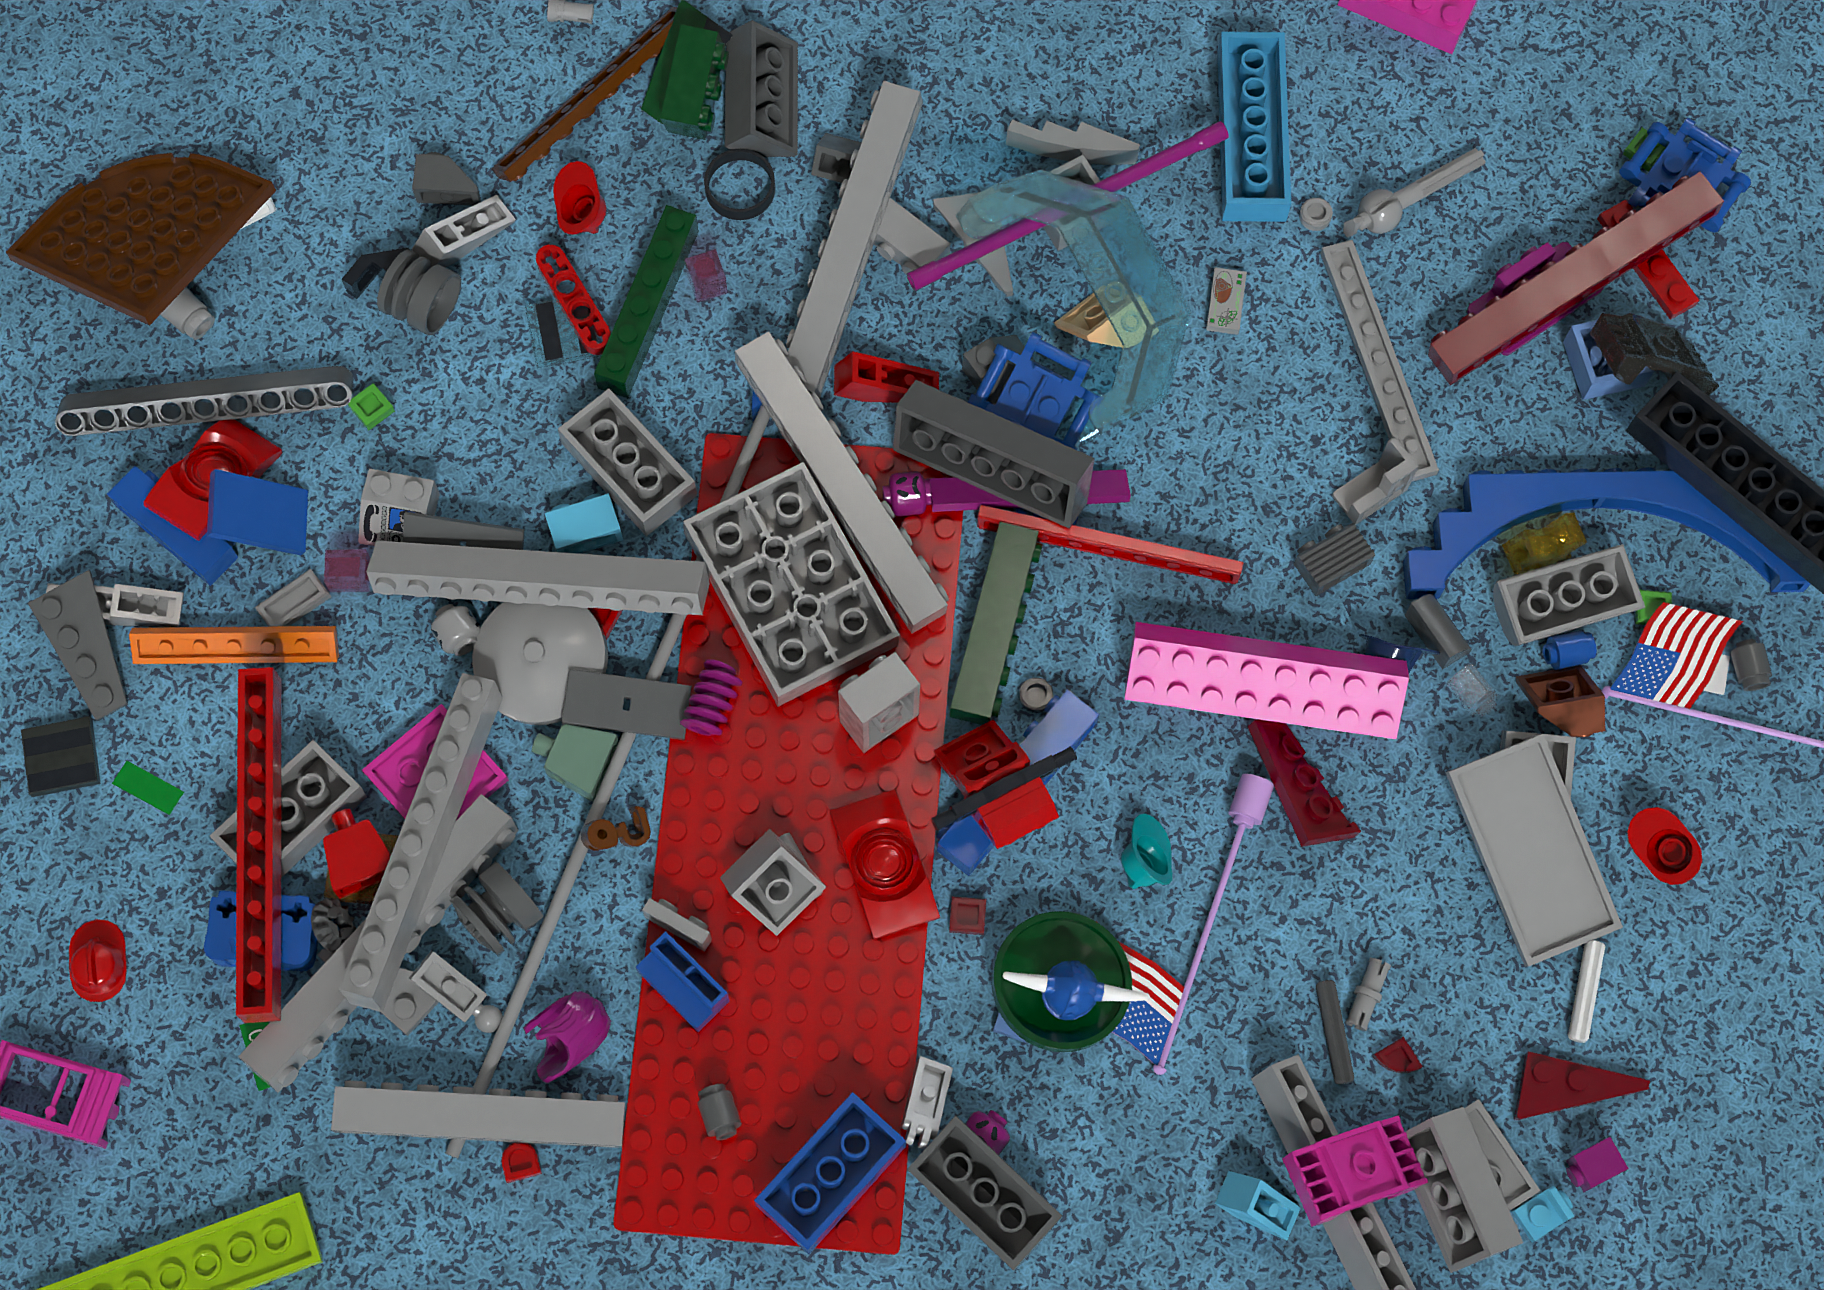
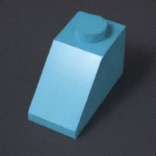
[1215,1171,1301,1241]

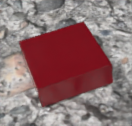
[949,896,986,935]

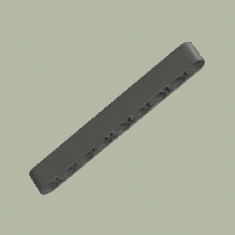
[55,366,354,436]

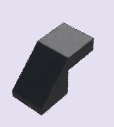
[342,248,410,299]

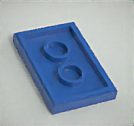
[207,469,308,555]

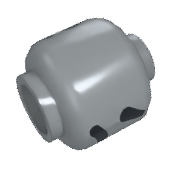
[431,604,481,656]

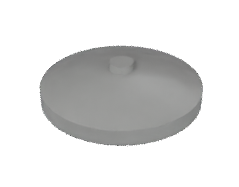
[472,602,608,725]

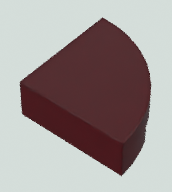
[1373,1036,1423,1073]

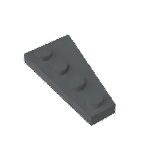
[28,570,128,721]

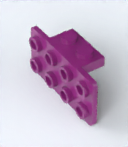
[1467,242,1604,356]

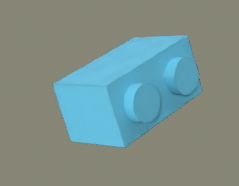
[545,493,623,554]

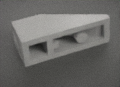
[412,195,516,267]

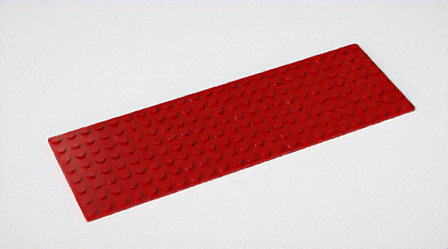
[613,433,963,1255]

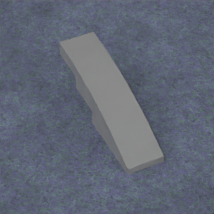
[1006,120,1140,165]
[46,583,184,627]

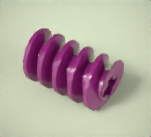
[680,659,743,736]

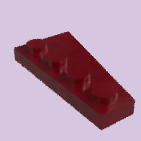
[1248,719,1361,847]

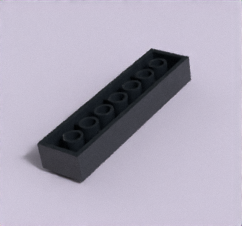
[1626,371,1824,594]

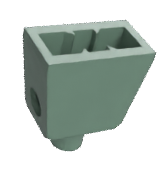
[532,724,619,802]

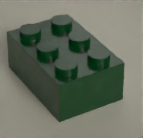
[660,24,729,140]

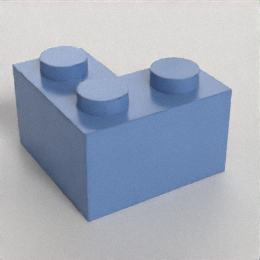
[1563,319,1655,400]

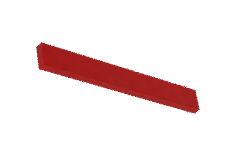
[977,505,1243,585]

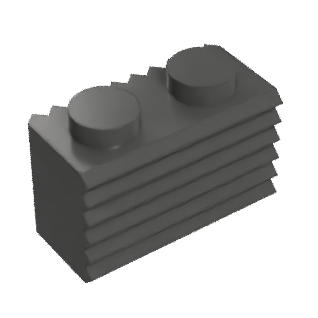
[1294,523,1375,596]

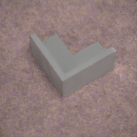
[1332,437,1419,525]

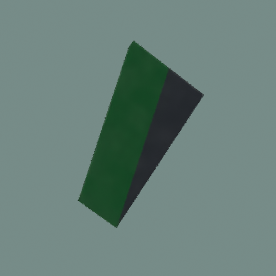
[641,0,733,124]

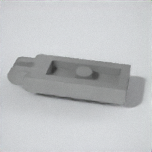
[900,1056,953,1150]

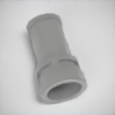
[547,0,594,24]

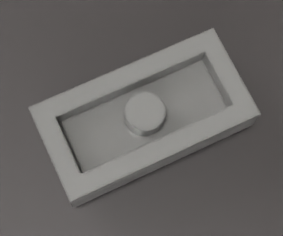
[642,898,712,952]

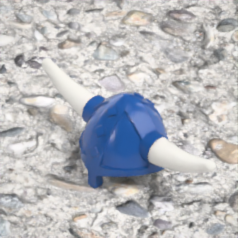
[1003,960,1150,1020]

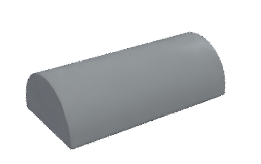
[1493,544,1645,646]

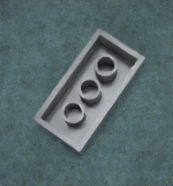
[558,388,697,537]
[210,740,367,878]

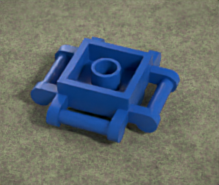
[1619,117,1751,232]
[968,332,1103,450]

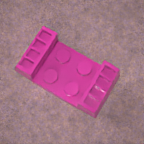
[1282,1115,1428,1227]

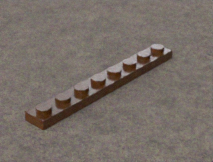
[491,7,677,182]

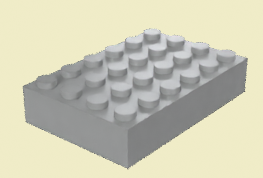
[683,462,900,707]

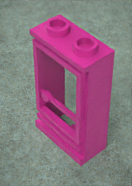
[0,1040,131,1149]

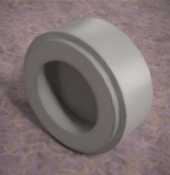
[1299,198,1333,231]

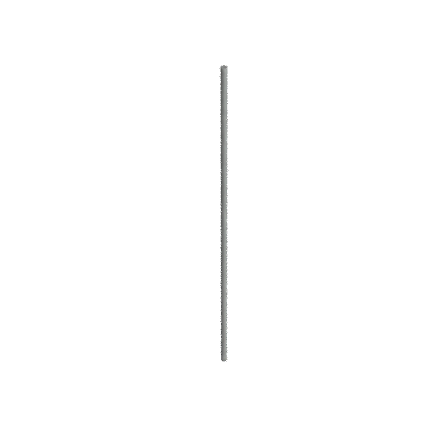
[445,406,770,1159]

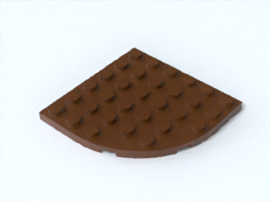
[6,153,276,326]

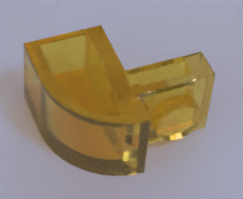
[1502,512,1587,575]

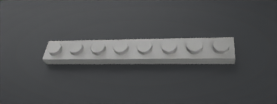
[1320,240,1439,482]

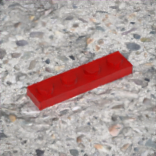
[1597,200,1700,320]

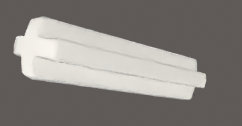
[1568,940,1605,1043]

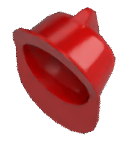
[553,161,607,235]
[1627,807,1702,885]
[69,919,127,1002]

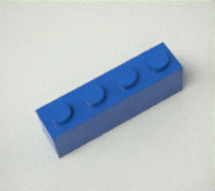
[107,466,238,586]

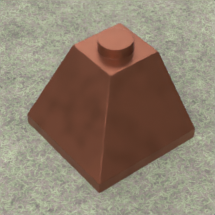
[1516,665,1605,737]

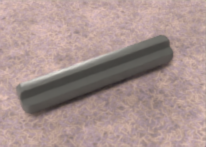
[1316,980,1355,1084]

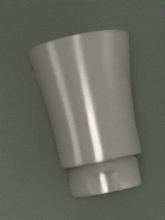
[160,287,215,340]

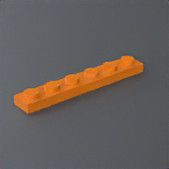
[129,626,339,664]

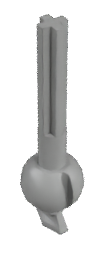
[1343,148,1486,237]

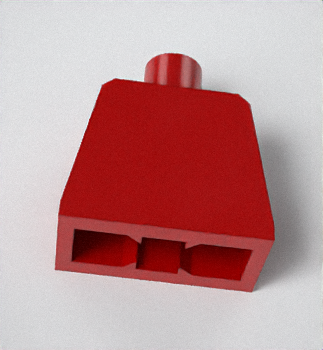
[323,809,391,899]

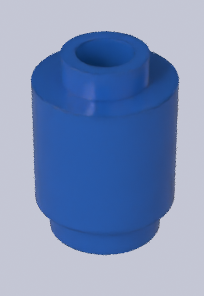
[1542,631,1597,670]

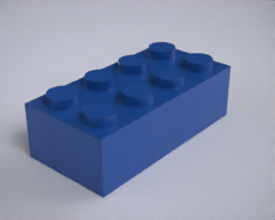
[754,1092,906,1255]

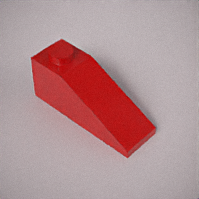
[834,351,939,403]

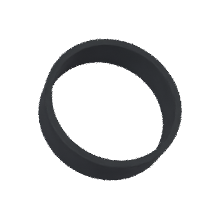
[704,149,775,220]

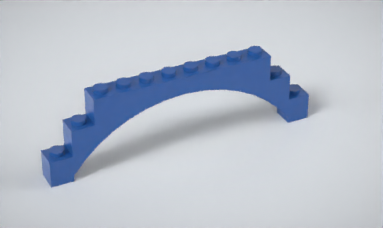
[1403,467,1811,599]

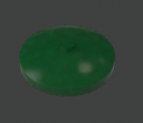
[991,911,1132,1052]

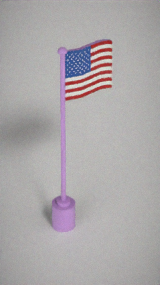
[1602,602,1824,748]
[1096,774,1274,1075]

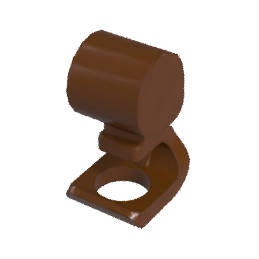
[581,806,651,851]

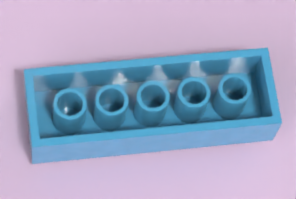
[1217,32,1291,222]

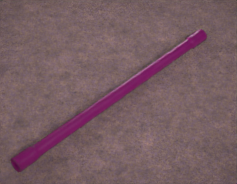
[906,121,1229,291]

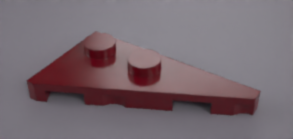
[1514,1051,1650,1121]

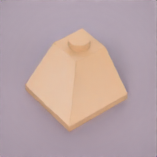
[1054,286,1152,349]

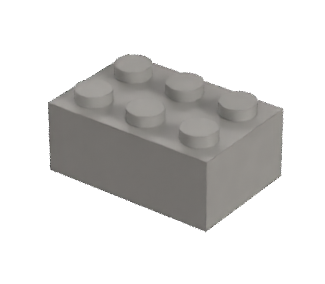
[838,652,920,753]

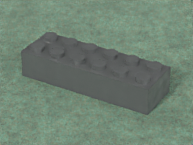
[893,380,1095,529]

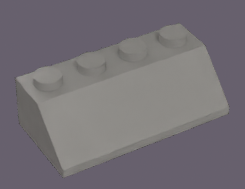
[1405,1107,1523,1273]

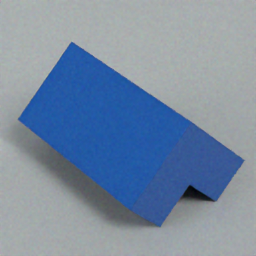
[636,931,730,1032]

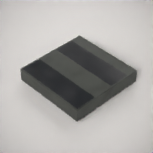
[21,716,101,797]

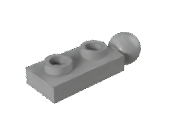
[409,950,503,1033]

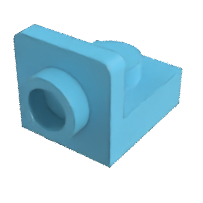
[1512,1185,1574,1243]

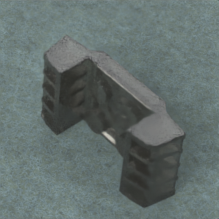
[1590,313,1719,396]

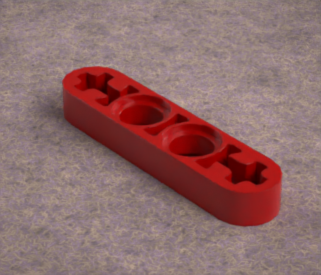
[536,245,611,355]

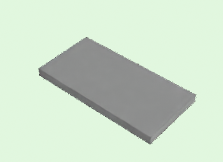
[1445,734,1623,967]

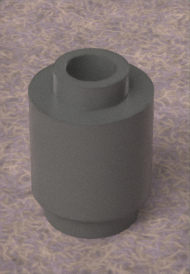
[1730,639,1772,691]
[697,1084,742,1140]

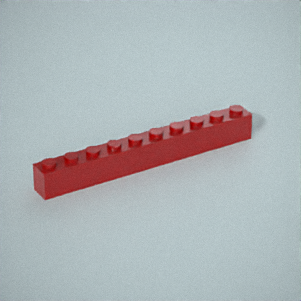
[236,667,281,1023]

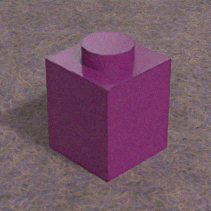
[1566,1137,1629,1193]

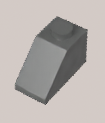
[412,152,481,206]

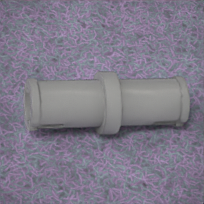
[1345,958,1391,1031]

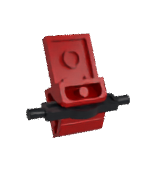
[931,720,1077,849]

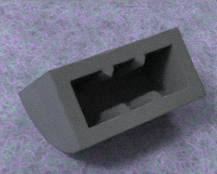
[811,133,862,183]
[1405,594,1472,670]

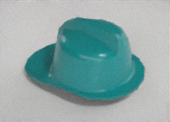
[1120,814,1172,889]

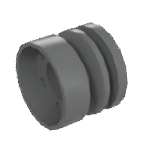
[377,250,461,335]
[450,861,544,956]

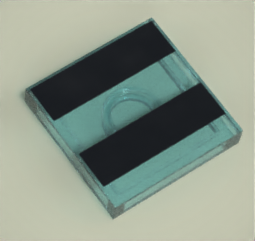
[525,293,601,368]

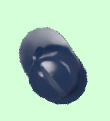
[1359,634,1440,673]

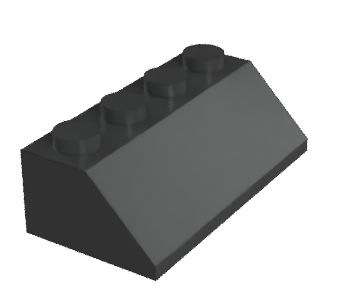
[725,20,798,157]
[907,1115,1063,1270]

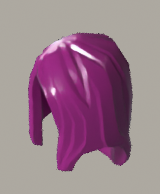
[523,991,611,1083]

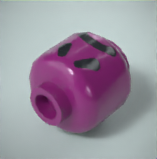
[882,471,931,516]
[965,1110,1010,1155]

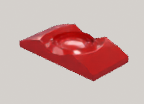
[144,419,282,541]
[830,789,940,940]

